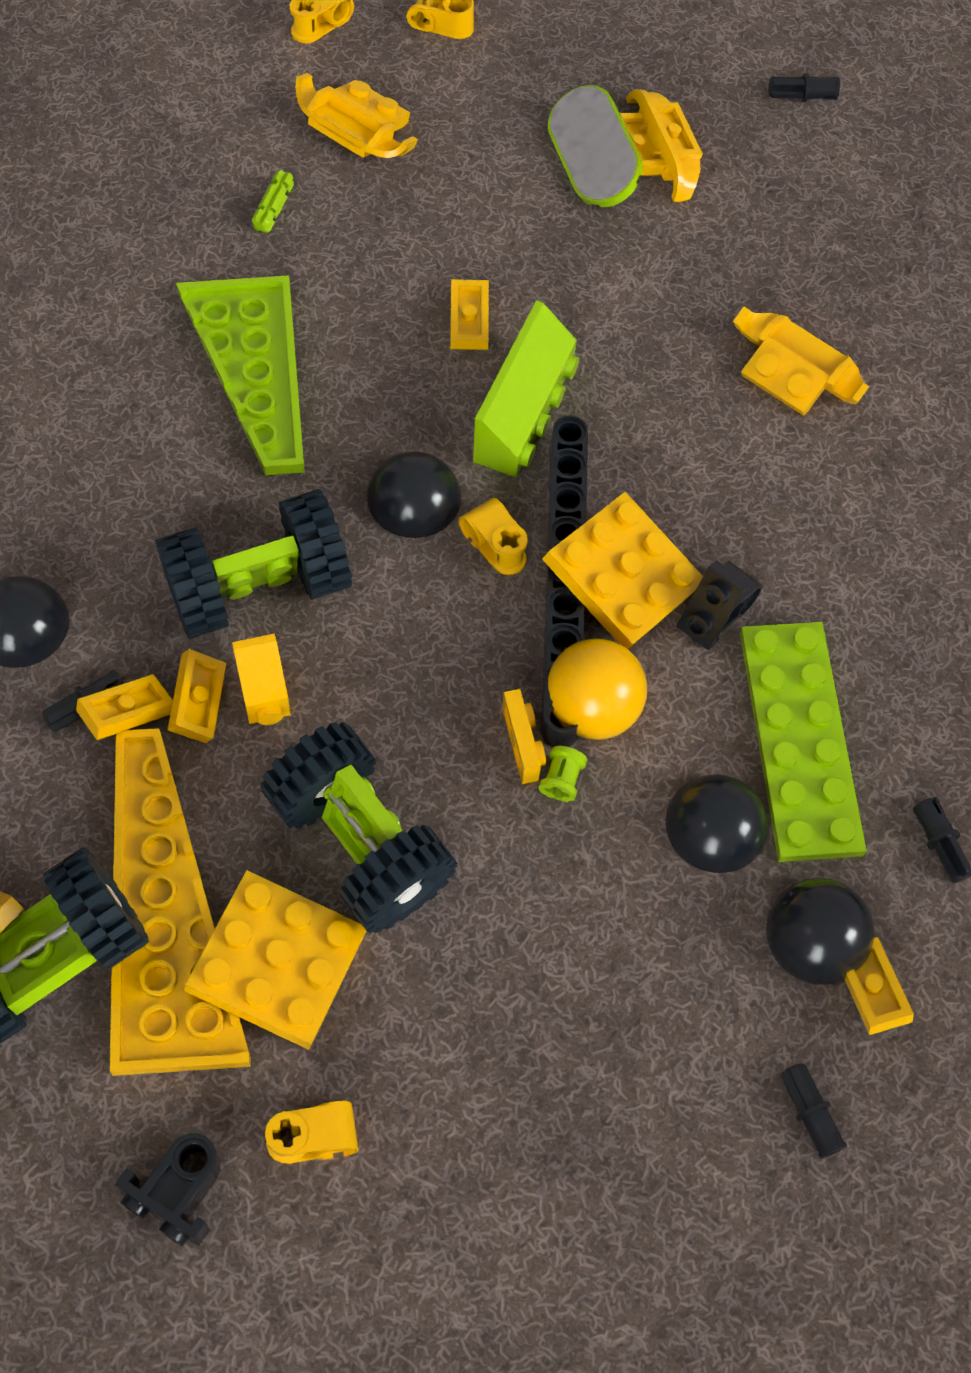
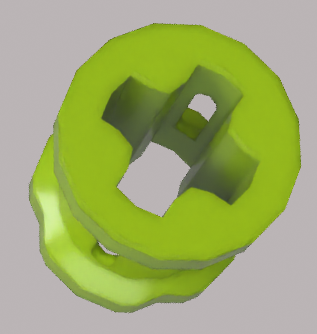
[538,746,588,802]

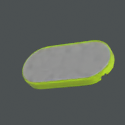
[548,85,643,207]

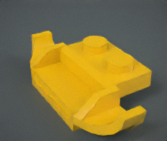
[295,73,418,158]
[620,89,703,202]
[733,307,870,416]

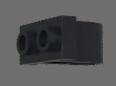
[676,561,763,650]
[115,1133,221,1247]

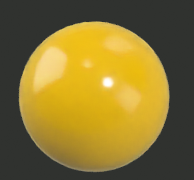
[547,639,647,740]

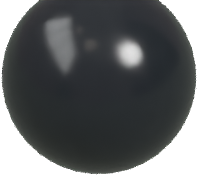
[367,451,461,538]
[0,576,69,668]
[665,774,768,873]
[766,878,875,985]

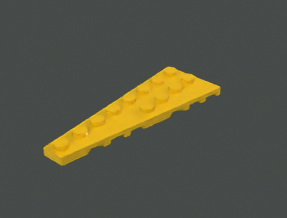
[110,728,251,1076]

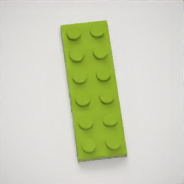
[740,622,867,862]

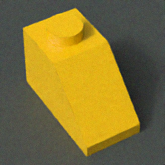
[232,633,291,725]

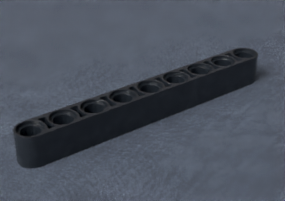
[541,415,588,747]

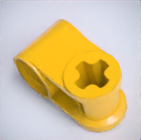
[289,0,354,43]
[406,0,474,39]
[458,498,528,575]
[265,1101,359,1164]

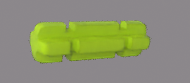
[252,170,294,233]

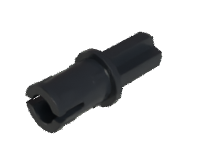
[768,73,840,102]
[42,670,124,732]
[913,797,971,883]
[781,1063,847,1159]

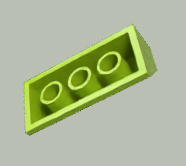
[473,300,579,478]

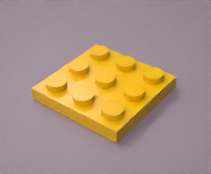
[542,492,703,649]
[184,870,366,1050]

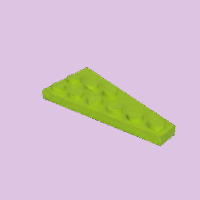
[176,275,305,475]

